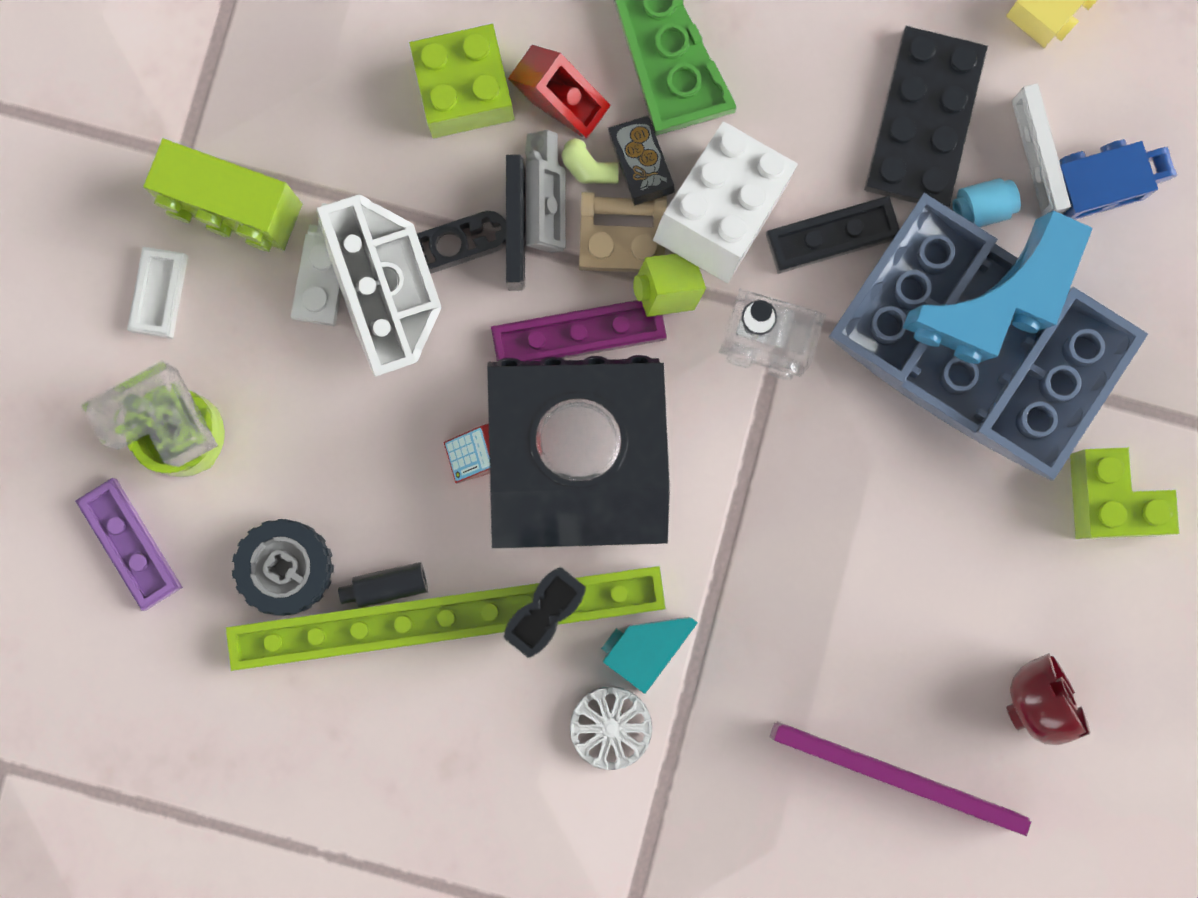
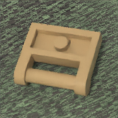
[579,192,667,272]

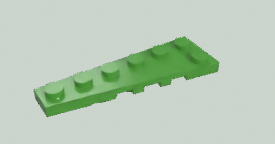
[614,0,737,136]

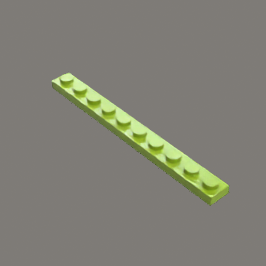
[226,566,666,671]

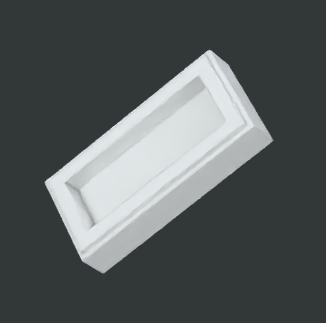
[127,247,188,339]

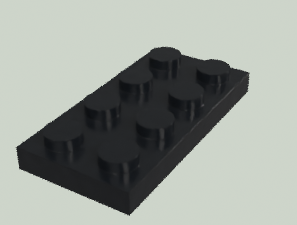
[864,26,988,208]

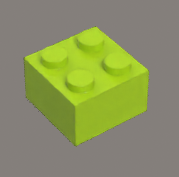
[409,23,515,139]

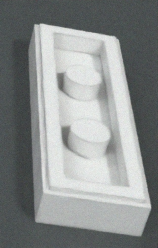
[1012,83,1071,216]

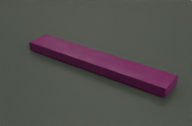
[769,721,1032,837]

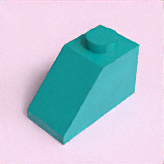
[601,617,698,694]

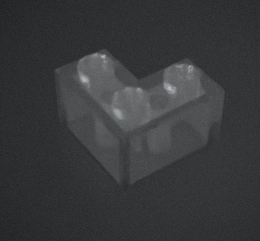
[81,361,218,467]

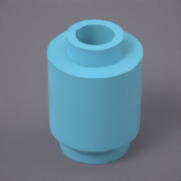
[952,178,1021,227]

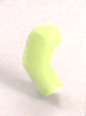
[561,139,618,184]

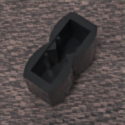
[503,567,586,658]

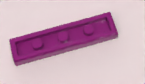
[491,300,667,361]

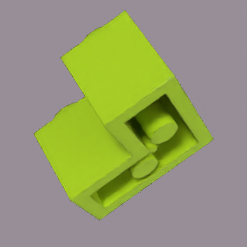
[1070,447,1179,539]

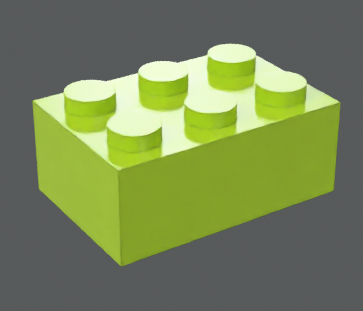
[143,138,303,252]

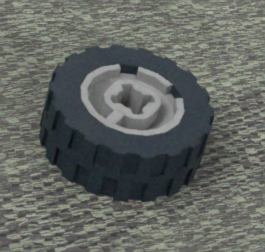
[232,519,334,616]

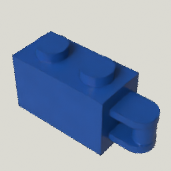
[1059,139,1177,220]

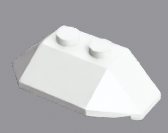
[316,194,441,377]

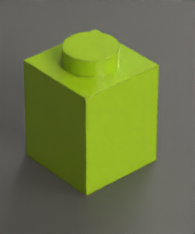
[633,254,706,317]

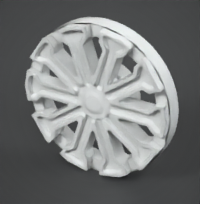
[570,687,652,770]

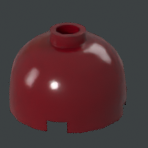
[1006,653,1090,745]

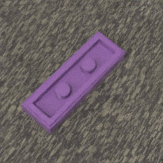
[75,478,183,611]

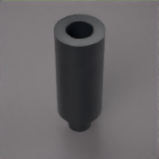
[338,562,428,608]

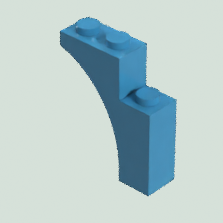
[903,210,1093,364]

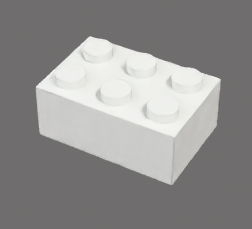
[653,121,798,284]

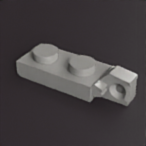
[524,130,566,253]

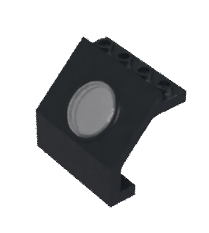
[487,355,670,549]

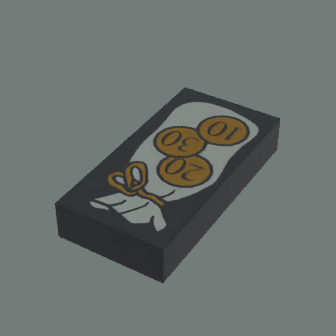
[608,116,675,206]

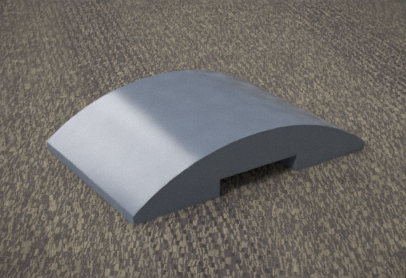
[829,193,1148,481]

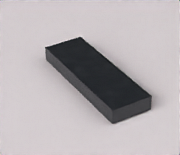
[506,155,525,291]
[766,196,900,274]

